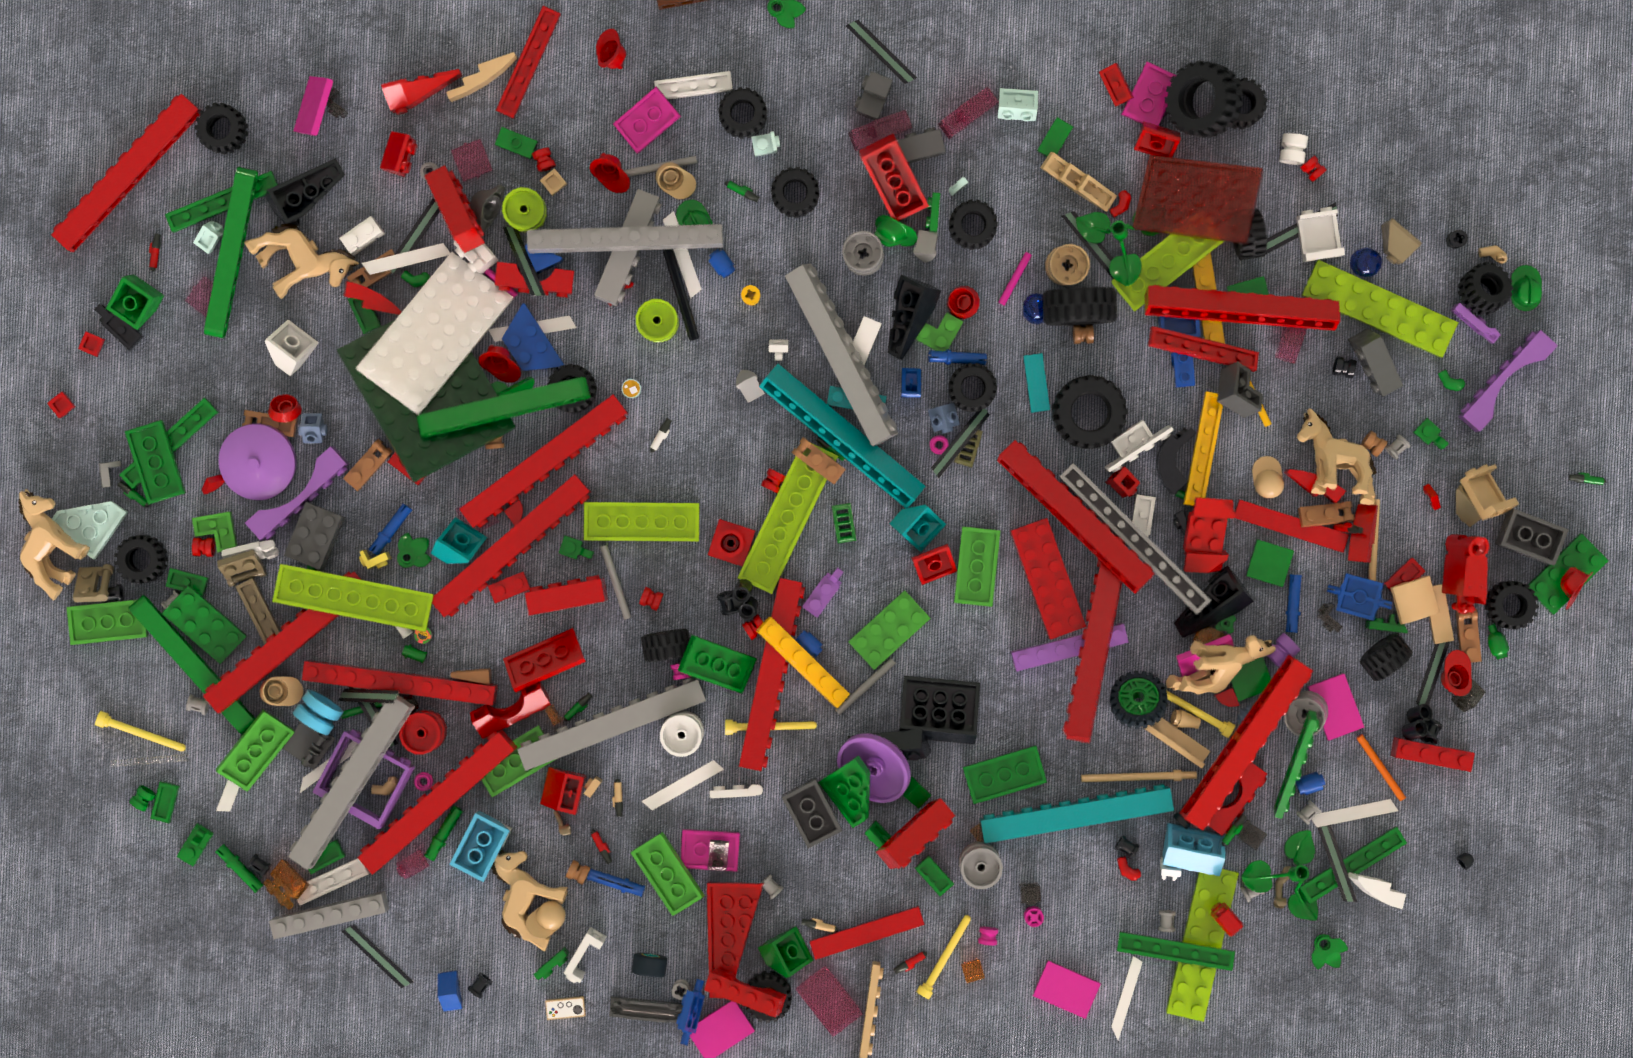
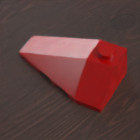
[381,69,463,115]

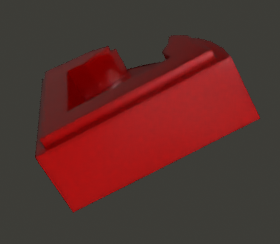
[201,474,225,495]
[1423,484,1441,510]
[504,500,523,526]
[1214,687,1240,707]

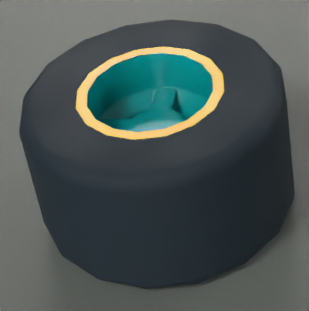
[632,953,668,977]

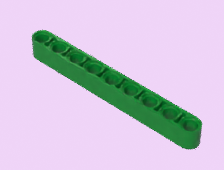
[204,166,258,339]
[417,377,591,437]
[128,595,256,735]

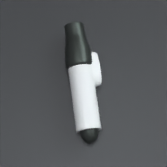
[650,418,672,453]

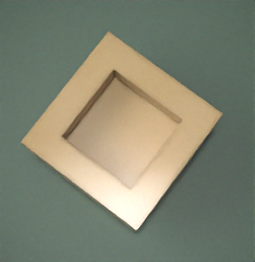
[540,168,567,196]
[584,776,603,798]

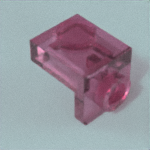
[396,850,429,879]

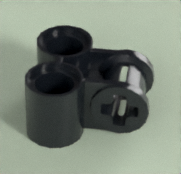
[717,579,758,620]
[1402,704,1442,745]

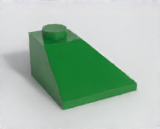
[758,926,813,978]

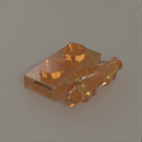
[264,859,310,910]

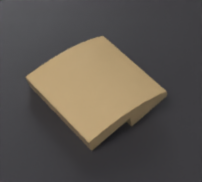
[1391,576,1439,624]

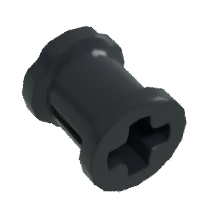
[1446,230,1468,249]
[102,584,124,603]
[1114,835,1140,860]
[246,854,272,879]
[468,973,493,998]

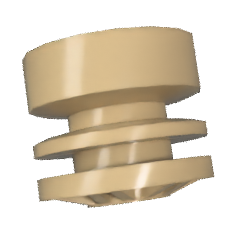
[1045,244,1090,286]

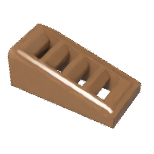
[450,668,492,685]

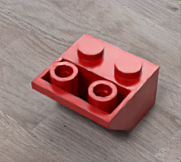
[380,131,417,177]
[540,766,586,815]

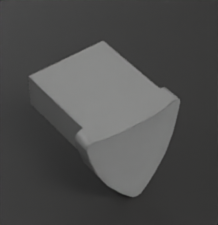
[913,230,938,263]
[736,370,765,403]
[98,461,121,488]

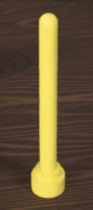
[1166,690,1235,738]
[95,711,186,751]
[725,719,817,735]
[916,915,971,999]

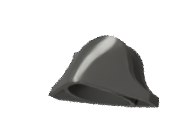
[470,185,505,233]

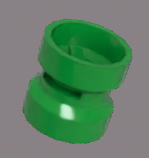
[129,785,156,811]

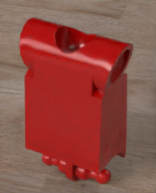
[1442,534,1489,614]

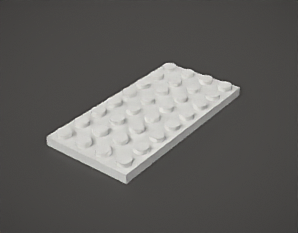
[356,252,513,416]

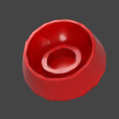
[947,286,980,319]
[268,394,302,423]

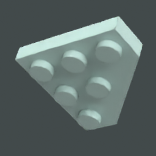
[52,501,128,559]

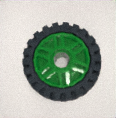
[1110,671,1168,729]

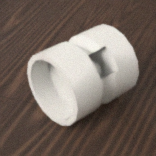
[1279,133,1308,165]

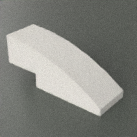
[852,316,882,365]
[1348,872,1406,909]

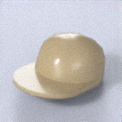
[655,162,696,199]
[1252,456,1284,499]
[259,677,303,706]
[526,901,566,939]

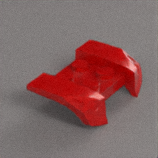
[1183,497,1235,573]

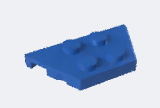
[502,303,565,371]

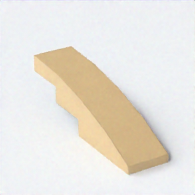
[446,52,517,102]
[1040,152,1117,212]

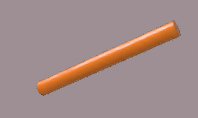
[1356,734,1406,801]

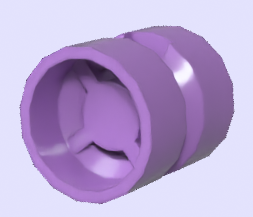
[1267,633,1301,667]

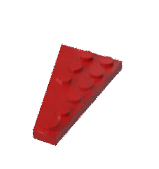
[707,882,764,998]

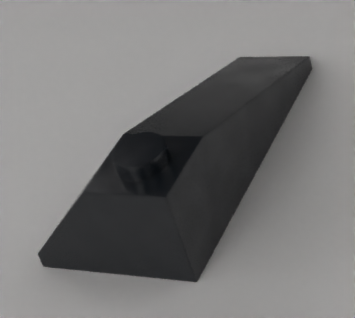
[265,158,345,224]
[887,275,941,360]
[1174,565,1254,638]
[847,729,931,761]

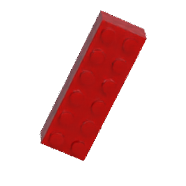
[1009,518,1087,640]

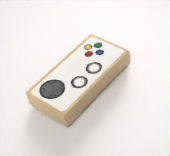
[545,996,586,1020]

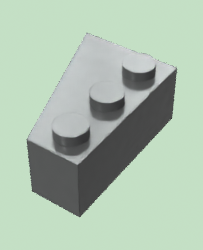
[1348,328,1403,397]

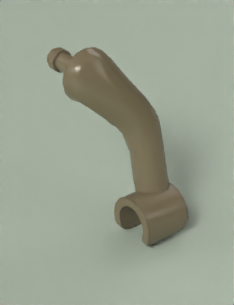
[1274,866,1291,908]

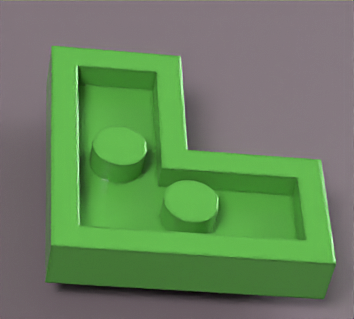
[915,313,963,351]
[192,512,237,553]

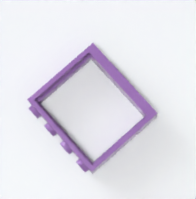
[313,729,415,829]

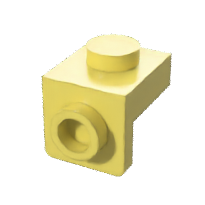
[359,550,392,569]

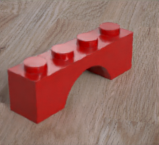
[495,262,574,298]
[470,682,551,739]
[1390,737,1475,772]
[1208,763,1267,836]
[704,968,787,1018]

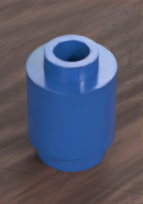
[709,249,736,279]
[795,630,823,658]
[1296,771,1326,795]

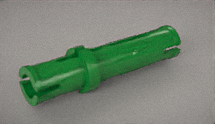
[424,805,463,861]
[215,844,264,893]

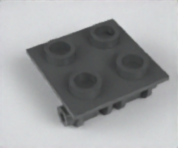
[283,722,336,770]

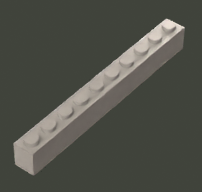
[527,224,723,254]
[785,264,899,446]
[1059,463,1211,614]
[517,677,706,771]
[288,695,415,870]

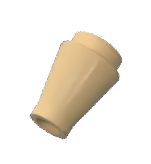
[1171,709,1201,729]

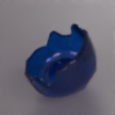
[1350,248,1382,277]
[1023,293,1044,325]

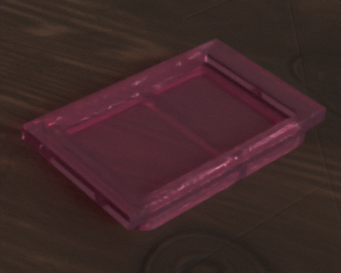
[795,965,863,1037]

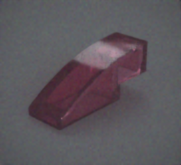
[938,87,999,140]
[848,110,913,151]
[1275,327,1307,364]

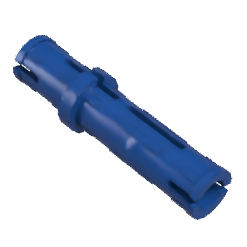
[928,349,987,365]
[368,503,412,556]
[1285,574,1302,633]
[587,868,645,897]

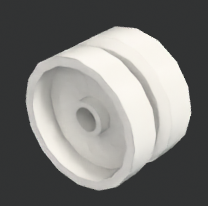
[660,711,704,757]

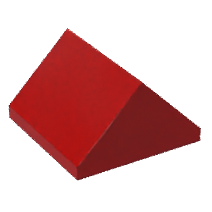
[1134,121,1181,161]
[911,544,957,585]

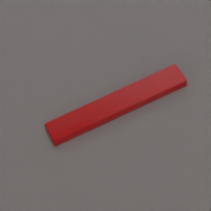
[496,6,561,119]
[1148,326,1259,372]
[1235,499,1349,553]
[809,906,925,960]

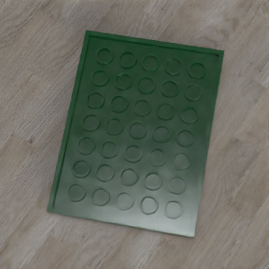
[337,319,516,483]

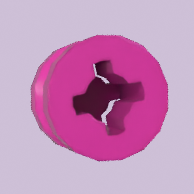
[670,663,692,680]
[1024,906,1044,927]
[978,927,998,946]

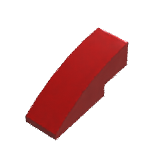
[343,281,402,315]
[1284,469,1346,503]
[1348,504,1378,563]

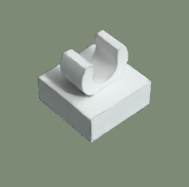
[769,340,788,361]
[1160,857,1181,881]

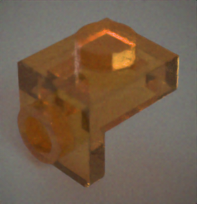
[1193,626,1226,644]

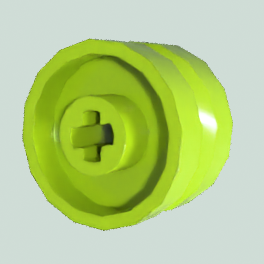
[502,187,547,232]
[636,299,679,343]

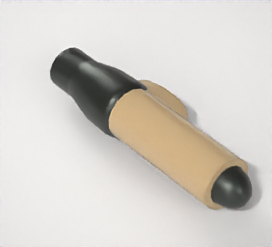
[612,779,623,817]
[801,918,838,933]

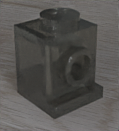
[1019,882,1041,905]

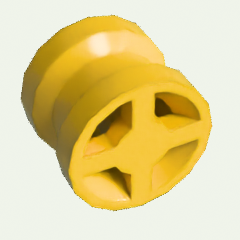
[741,285,761,305]

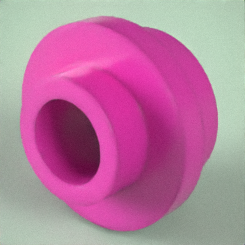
[930,435,949,454]
[414,772,433,791]

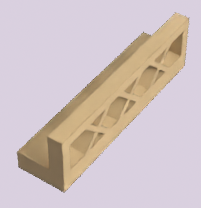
[1141,717,1211,768]

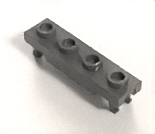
[609,996,683,1023]

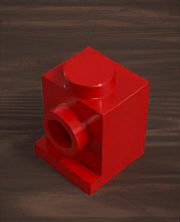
[1105,466,1140,498]

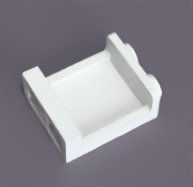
[1296,207,1345,262]
[563,927,607,983]

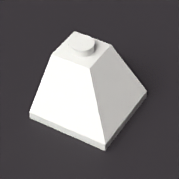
[265,320,319,376]

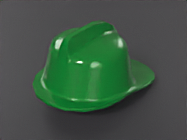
[676,200,713,225]
[874,215,918,247]
[1511,265,1542,311]

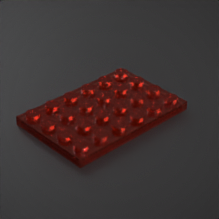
[1132,155,1264,244]

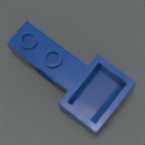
[1158,316,1201,388]

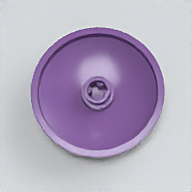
[219,423,297,500]
[837,734,911,803]

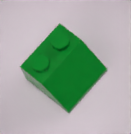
[106,274,164,330]

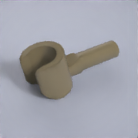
[553,811,571,836]

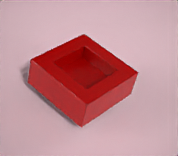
[78,331,105,357]
[47,391,76,419]

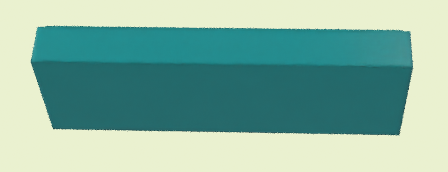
[1023,353,1050,413]

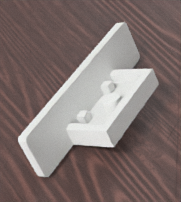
[1104,420,1174,473]

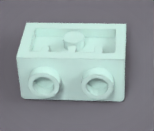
[998,88,1038,121]

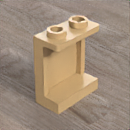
[1460,464,1519,521]

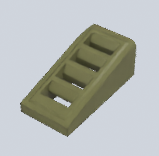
[954,430,983,468]

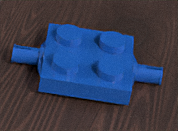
[1327,573,1393,621]
[677,979,705,1046]

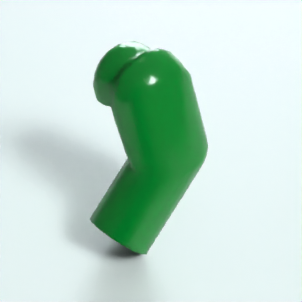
[401,270,430,288]
[1438,369,1465,391]

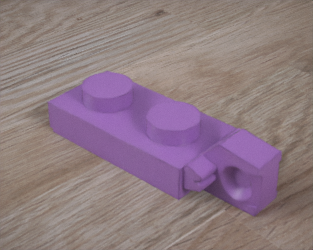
[1451,303,1501,344]
[802,567,843,618]

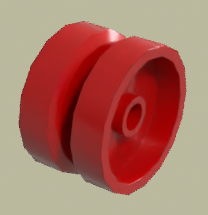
[399,710,447,755]

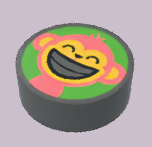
[413,626,433,645]

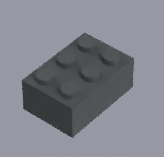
[284,502,346,570]
[1495,509,1569,566]
[781,777,842,849]

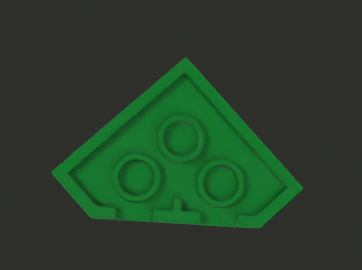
[819,755,870,828]

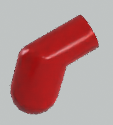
[1109,190,1132,218]
[1117,856,1141,881]

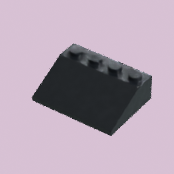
[899,676,980,744]

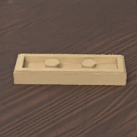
[1429,584,1454,644]

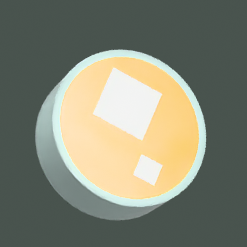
[622,379,641,398]

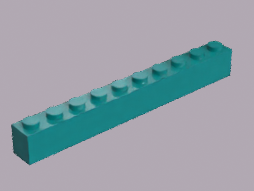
[759,364,926,508]
[979,784,1174,844]

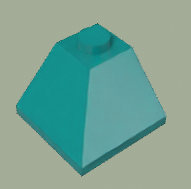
[889,504,946,552]
[431,517,487,564]

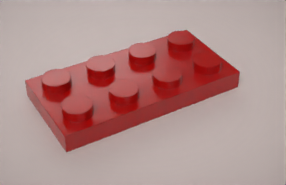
[503,628,586,693]

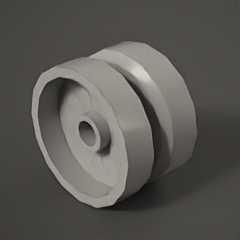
[959,841,1003,889]

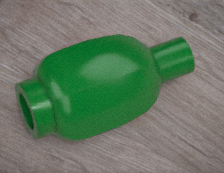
[1487,624,1509,660]

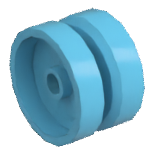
[293,689,344,735]

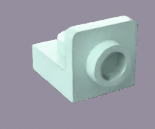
[752,131,780,157]
[193,221,224,254]

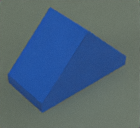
[525,244,564,274]
[901,368,921,398]
[438,970,463,1011]

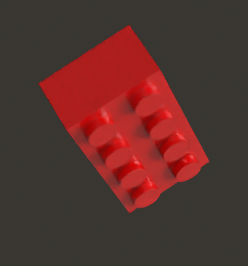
[859,133,929,221]
[424,165,485,253]
[525,575,608,616]
[876,798,956,869]

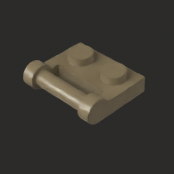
[217,549,267,587]
[73,564,114,602]

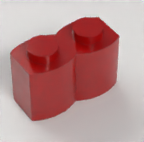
[1211,902,1244,937]

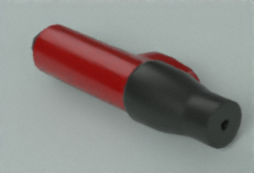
[149,234,161,271]
[1333,523,1363,534]
[591,829,612,864]
[893,952,928,974]

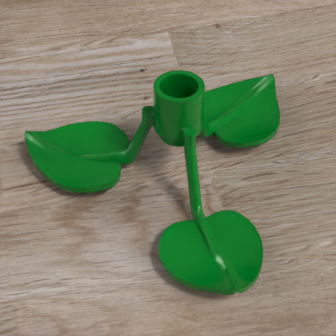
[1076,205,1166,286]
[1242,830,1318,921]

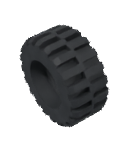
[1165,61,1243,138]
[1042,287,1118,326]
[1052,375,1128,449]

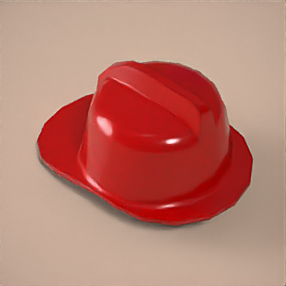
[596,29,627,69]
[589,153,630,193]
[479,345,521,383]
[1561,567,1593,610]
[1441,650,1472,696]

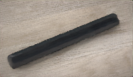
[663,249,699,341]

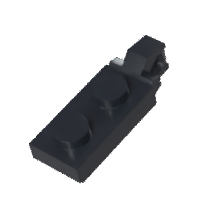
[94,304,143,351]

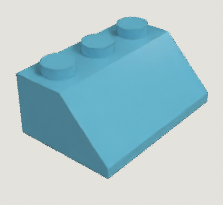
[449,811,510,882]
[1163,823,1226,876]

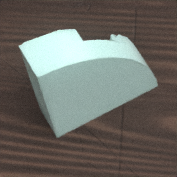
[948,177,968,196]

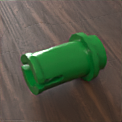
[402,644,428,664]

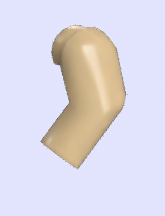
[1478,245,1507,264]
[371,776,398,795]

